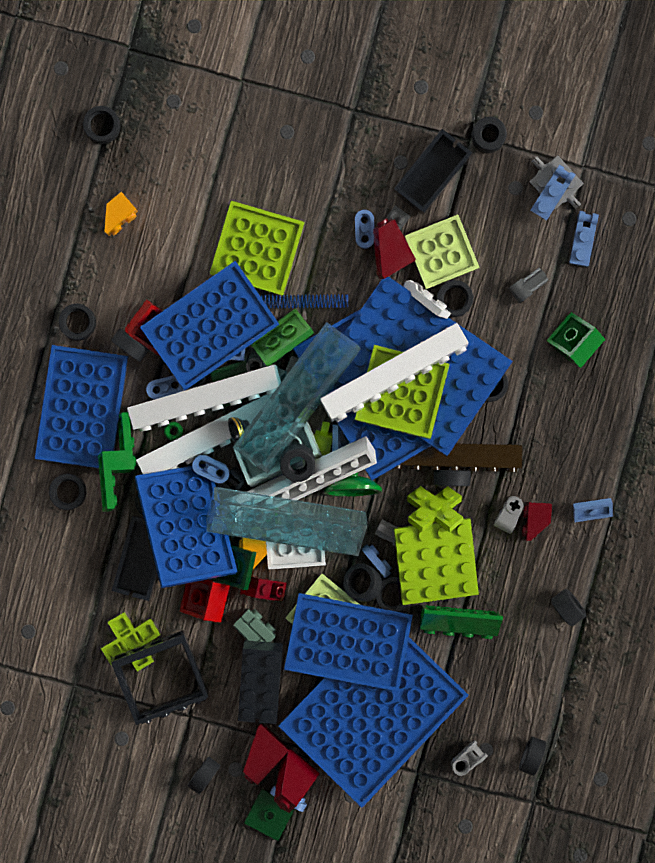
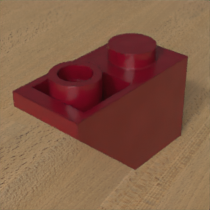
[522,502,552,541]
[240,576,287,601]

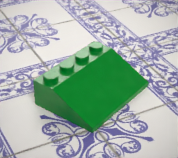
[420,605,503,639]

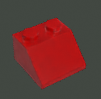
[124,299,163,356]
[179,579,230,623]

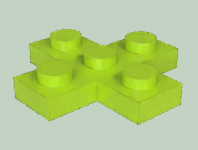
[407,486,463,532]
[101,612,161,672]

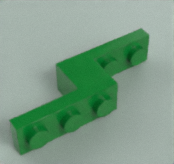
[98,412,136,512]

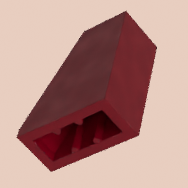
[373,218,416,279]
[243,723,289,785]
[274,749,320,813]

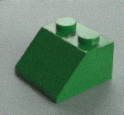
[546,312,606,368]

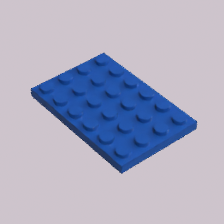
[140,261,279,391]
[35,345,128,468]
[135,463,237,588]
[284,593,413,692]

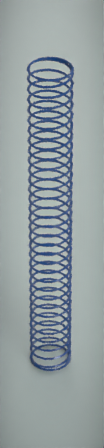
[261,294,348,309]

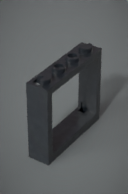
[111,630,209,725]

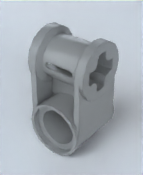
[493,496,523,534]
[451,740,488,776]

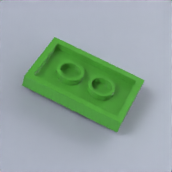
[251,309,314,367]

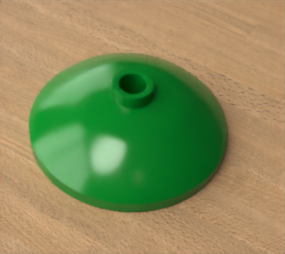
[324,473,382,497]

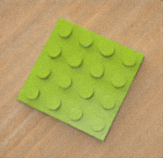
[210,201,305,296]
[355,345,450,440]
[393,518,479,605]

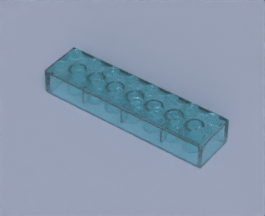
[233,322,361,473]
[206,487,367,556]

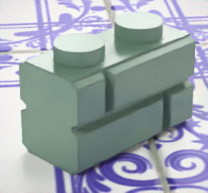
[233,608,276,642]

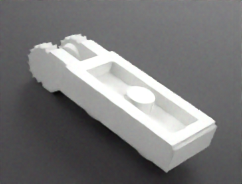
[404,280,451,319]

